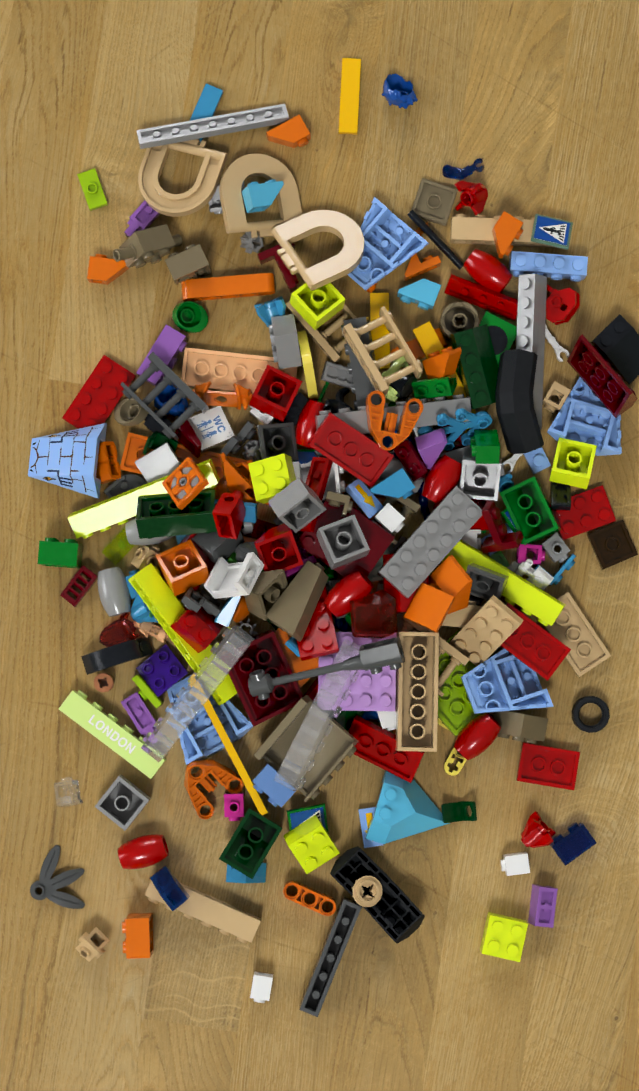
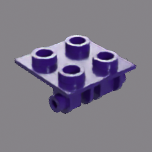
[136,644,188,697]

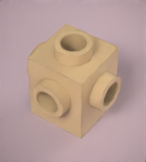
[131,545,160,570]
[75,927,110,962]

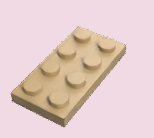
[544,592,611,677]
[449,595,524,667]

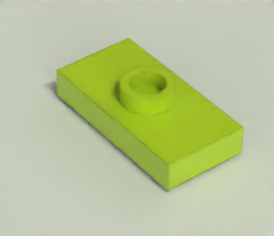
[77,168,108,211]
[132,674,163,709]

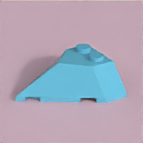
[365,770,450,844]

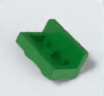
[411,377,457,399]

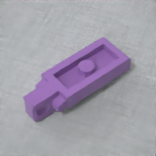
[124,200,160,238]
[121,692,161,743]

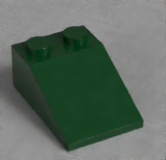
[219,808,282,879]

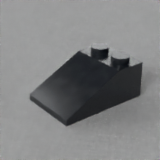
[591,314,639,385]

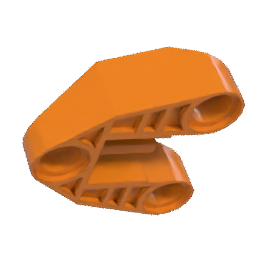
[366,391,423,451]
[184,759,244,820]

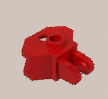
[546,284,580,325]

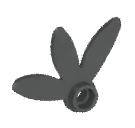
[30,845,85,909]

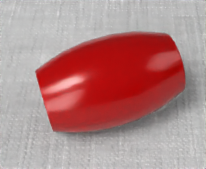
[463,249,512,293]
[295,399,325,449]
[421,454,462,504]
[324,570,373,617]
[453,713,501,760]
[118,834,169,869]

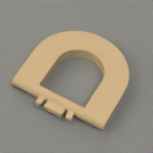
[138,139,228,217]
[219,154,302,238]
[271,210,364,290]

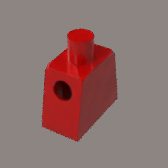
[212,490,246,539]

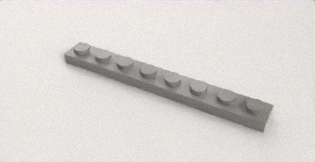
[136,104,289,149]

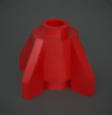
[455,181,488,215]
[521,811,556,848]

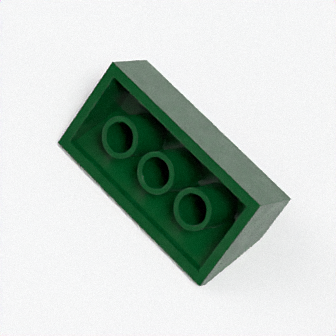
[450,324,499,409]
[136,490,217,539]

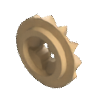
[352,875,382,907]

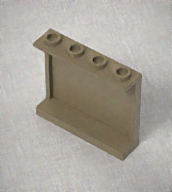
[254,695,359,802]

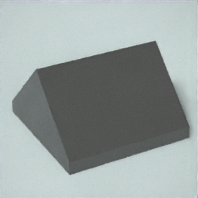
[257,422,299,462]
[192,531,245,565]
[466,563,509,601]

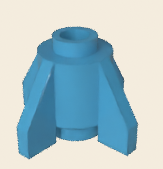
[254,296,286,327]
[130,593,158,623]

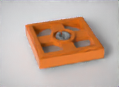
[162,456,209,510]

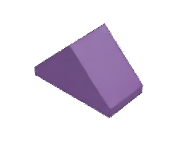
[415,428,447,469]

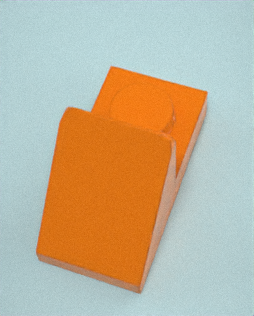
[404,254,441,281]

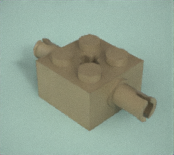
[113,224,183,268]

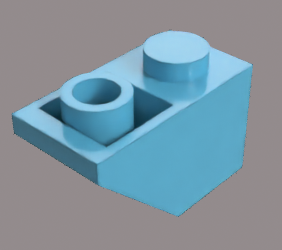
[242,179,284,213]
[397,278,441,311]

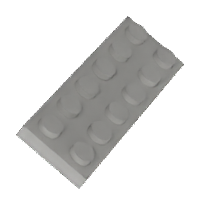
[378,486,483,598]

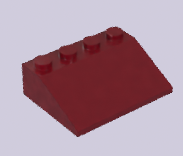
[567,334,637,418]
[296,501,395,577]
[221,630,303,727]

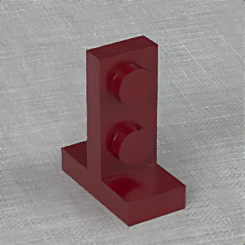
[257,243,299,293]
[481,501,524,554]

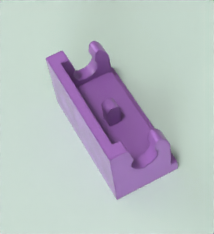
[528,884,558,928]

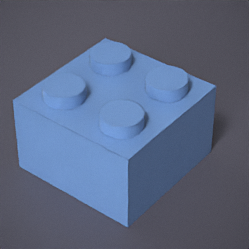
[252,763,297,807]

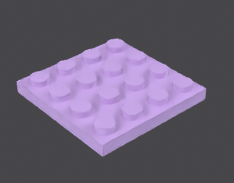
[318,632,398,711]

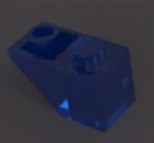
[150,865,190,911]

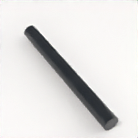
[407,210,464,270]

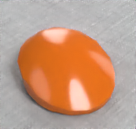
[233,596,251,623]

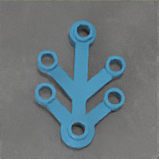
[417,408,492,451]

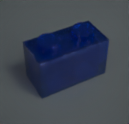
[550,822,596,866]

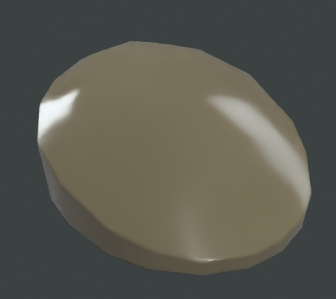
[114,397,148,426]

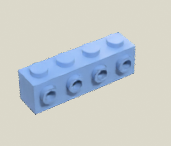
[508,251,588,282]

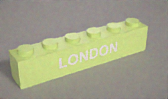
[59,690,167,779]

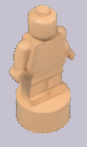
[133,621,169,643]

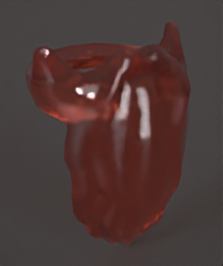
[99,613,140,647]

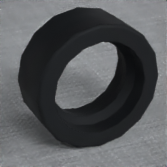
[572,696,610,733]

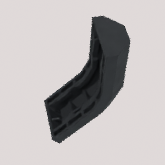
[495,349,544,454]
[330,846,425,943]

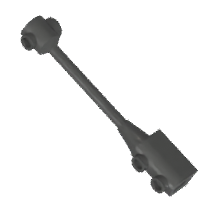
[248,637,405,700]

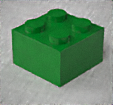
[38,538,83,569]

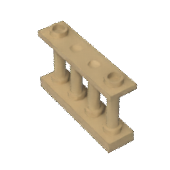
[285,283,357,364]
[342,306,423,398]
[397,616,470,697]

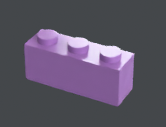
[136,324,188,386]

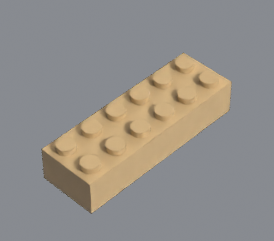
[396,632,439,752]

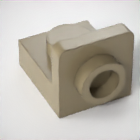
[325,491,353,517]

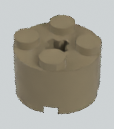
[439,302,479,342]

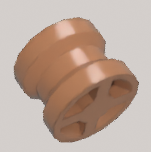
[94,673,114,692]

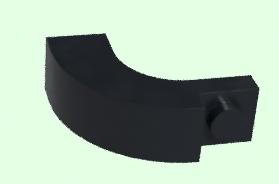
[81,637,153,675]

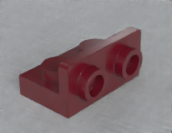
[393,440,429,482]

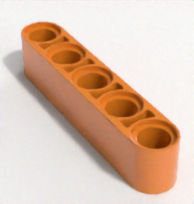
[181,273,275,301]

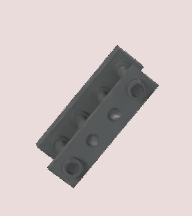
[120,352,209,441]

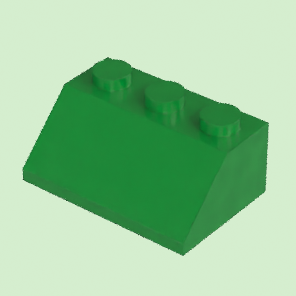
[500,476,561,545]

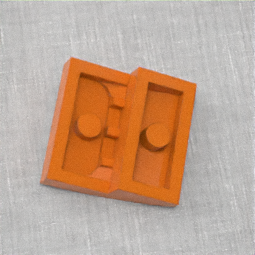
[404,583,455,633]

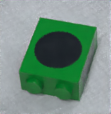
[479,311,517,368]

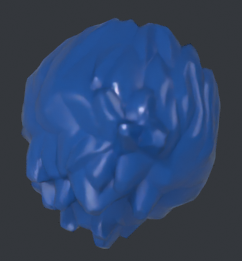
[382,73,418,109]
[154,385,190,417]

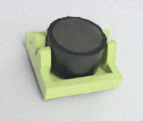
[382,356,417,405]

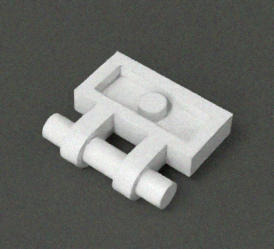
[514,559,554,590]

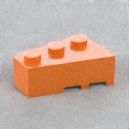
[274,628,319,688]

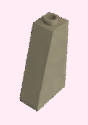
[265,561,329,642]

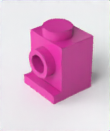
[516,544,545,565]
[224,792,245,821]

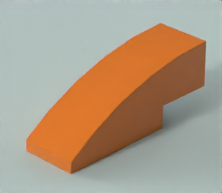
[220,452,256,503]

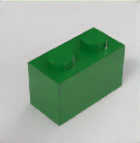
[470,430,500,464]

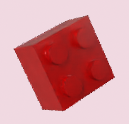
[249,365,303,421]

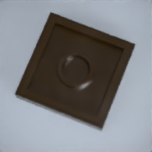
[587,520,638,570]

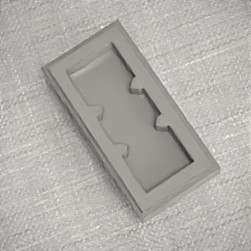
[321,361,353,389]

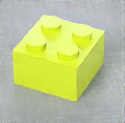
[290,283,346,330]
[549,437,597,489]
[248,453,296,504]
[283,815,340,874]
[480,912,528,962]

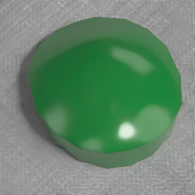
[172,301,208,333]

